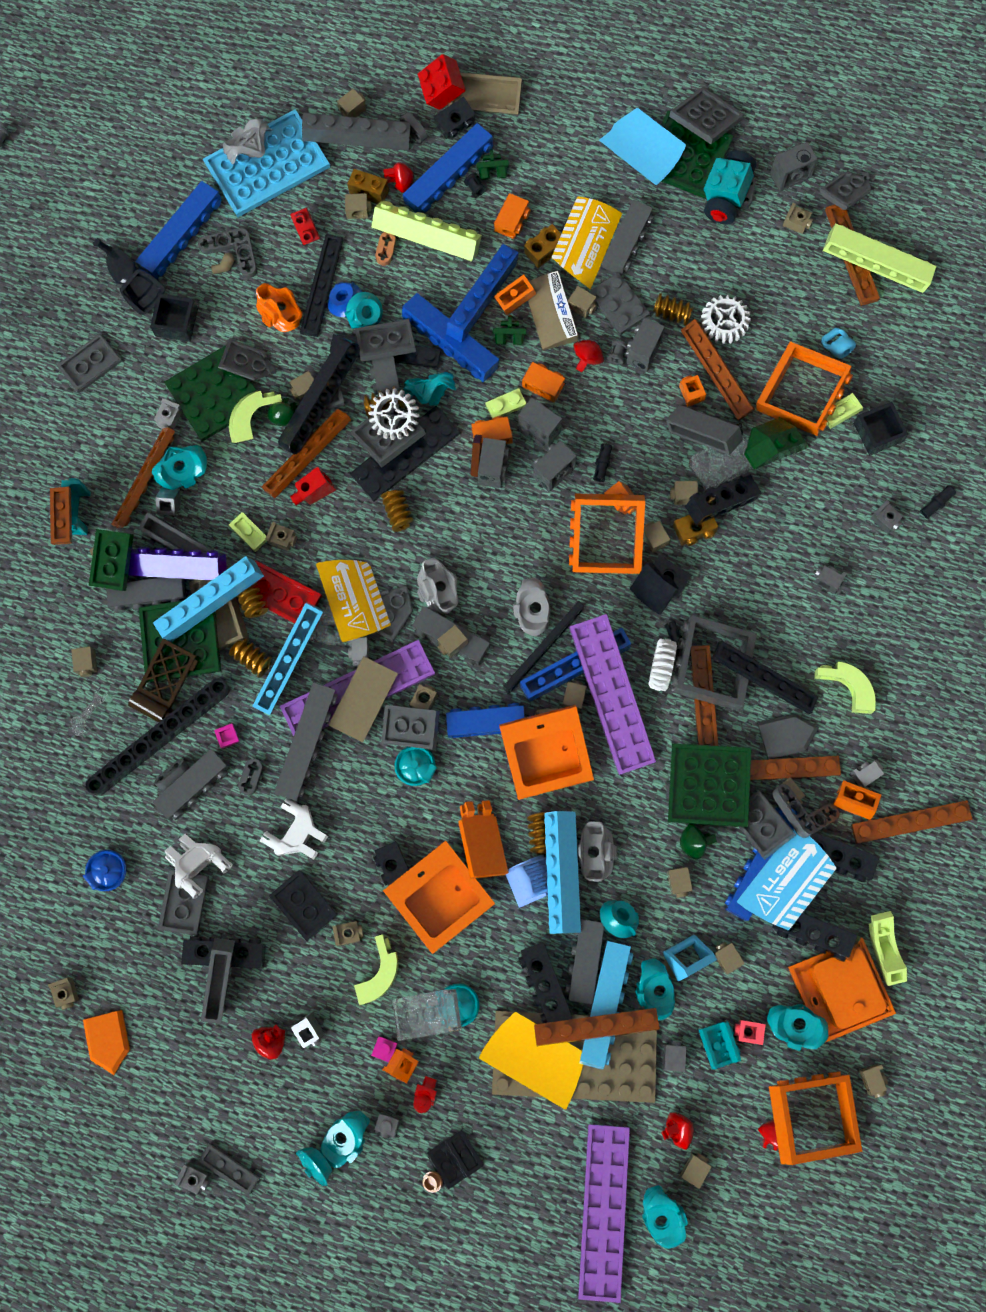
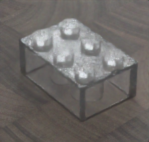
[688,436,753,490]
[392,989,462,1041]

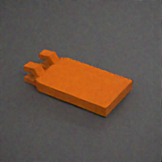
[458,800,509,879]

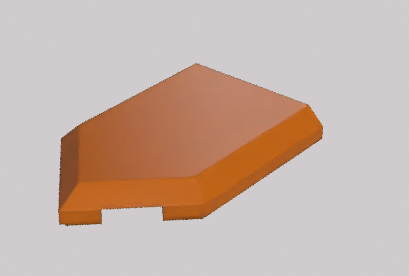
[83,1010,130,1075]

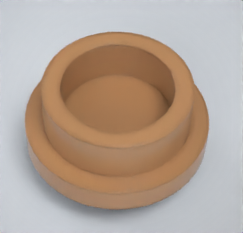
[422,1171,443,1192]

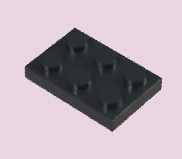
[269,870,338,941]

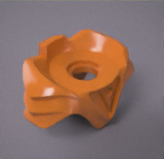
[256,283,303,332]

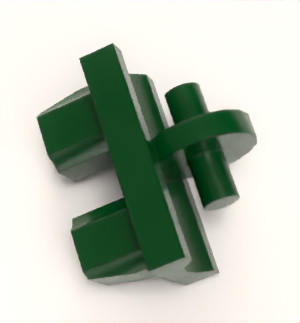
[476,149,509,180]
[493,315,526,345]

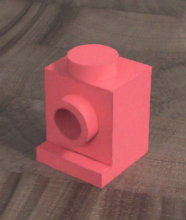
[734,1020,766,1045]

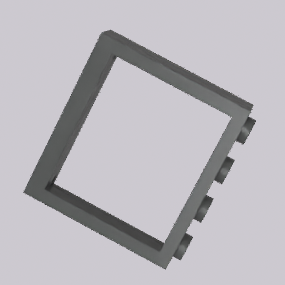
[671,615,757,710]

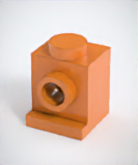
[679,375,706,407]
[383,1048,419,1083]

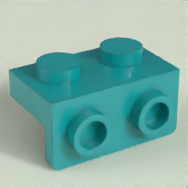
[699,1021,741,1070]

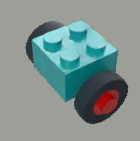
[704,150,757,225]

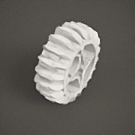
[700,295,751,344]
[368,388,420,440]
[649,639,677,691]

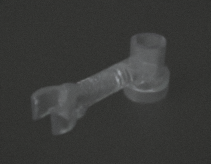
[71,687,109,735]

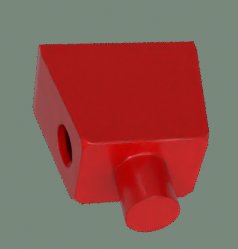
[290,467,336,506]

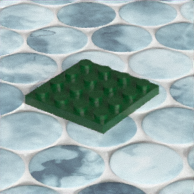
[661,110,734,199]
[164,345,260,442]
[139,600,221,683]
[668,743,751,828]

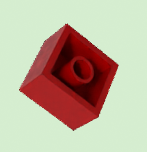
[418,54,466,110]

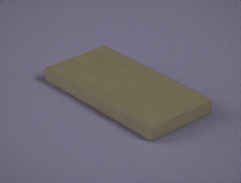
[329,656,398,742]

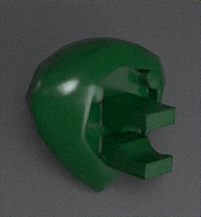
[267,397,297,426]
[680,824,717,860]

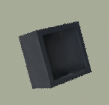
[150,294,198,342]
[853,402,908,456]

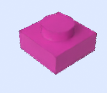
[214,723,240,749]
[371,1036,398,1063]

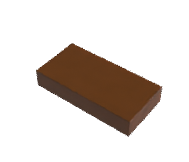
[471,434,482,477]

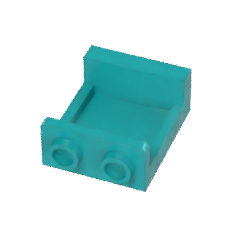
[61,478,91,535]

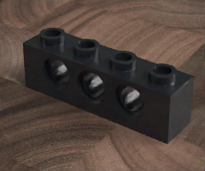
[685,474,762,525]
[810,833,880,883]
[772,913,860,962]
[181,936,266,969]
[518,942,572,1023]

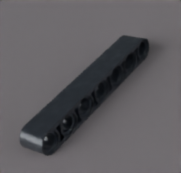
[278,338,360,454]

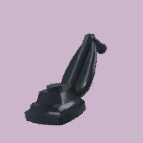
[93,238,166,315]

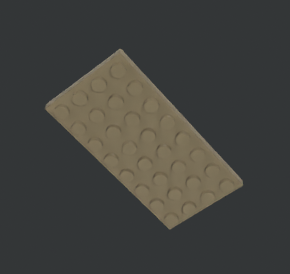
[492,1011,657,1103]

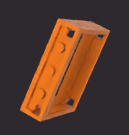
[756,341,853,436]
[569,493,645,574]
[769,1071,862,1165]

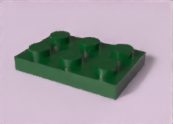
[89,529,134,591]

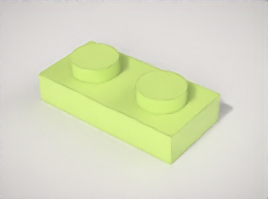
[486,388,526,419]
[820,393,863,429]
[229,512,267,552]

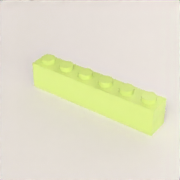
[371,201,482,261]
[823,224,936,293]

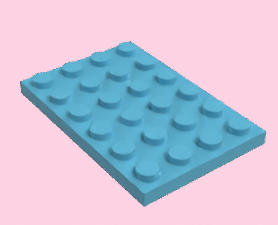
[203,109,330,218]

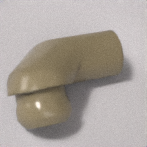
[211,253,234,274]

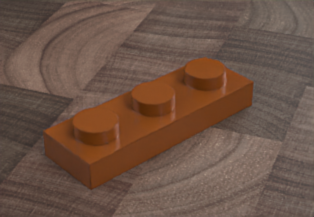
[50,487,72,545]

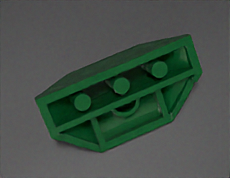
[744,417,809,470]

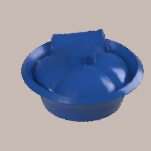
[328,282,362,317]
[83,850,126,892]

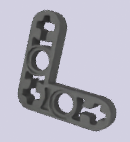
[198,228,257,278]
[772,784,840,838]

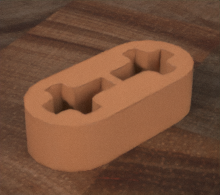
[375,232,396,266]

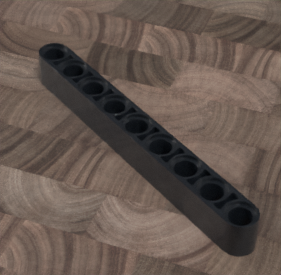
[85,678,230,796]

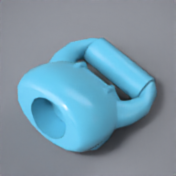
[821,328,856,359]

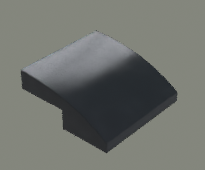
[630,562,679,614]
[425,1130,484,1190]

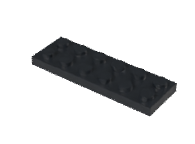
[350,406,460,502]

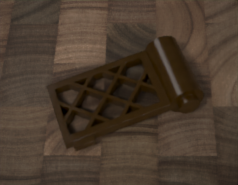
[128,639,199,722]

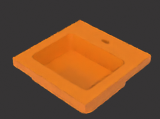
[499,705,594,800]
[383,841,495,954]
[788,937,896,1043]

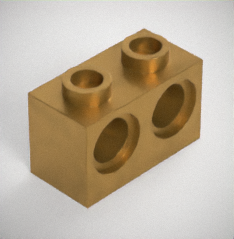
[524,224,561,268]

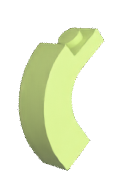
[229,391,282,443]
[814,662,875,714]
[869,911,907,986]
[354,935,398,1005]

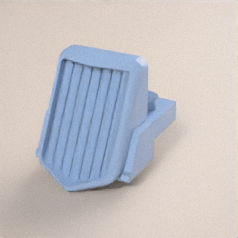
[506,855,548,908]

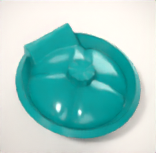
[345,292,383,329]
[395,747,437,786]
[600,900,639,938]
[437,984,479,1029]
[296,1147,332,1186]

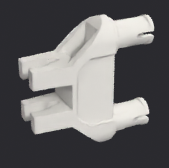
[260,798,328,859]
[165,834,233,899]

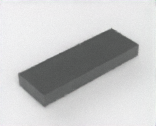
[198,1143,261,1196]

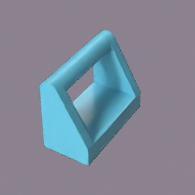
[663,935,717,981]

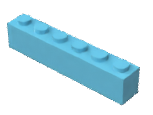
[153,556,264,642]
[252,602,324,715]
[544,811,581,934]
[579,941,633,1070]

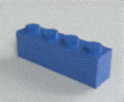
[446,703,524,738]

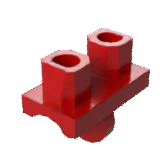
[290,207,320,245]
[413,1076,437,1113]

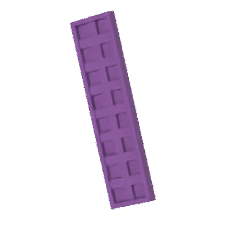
[569,614,656,775]
[280,640,435,736]
[578,1124,630,1303]

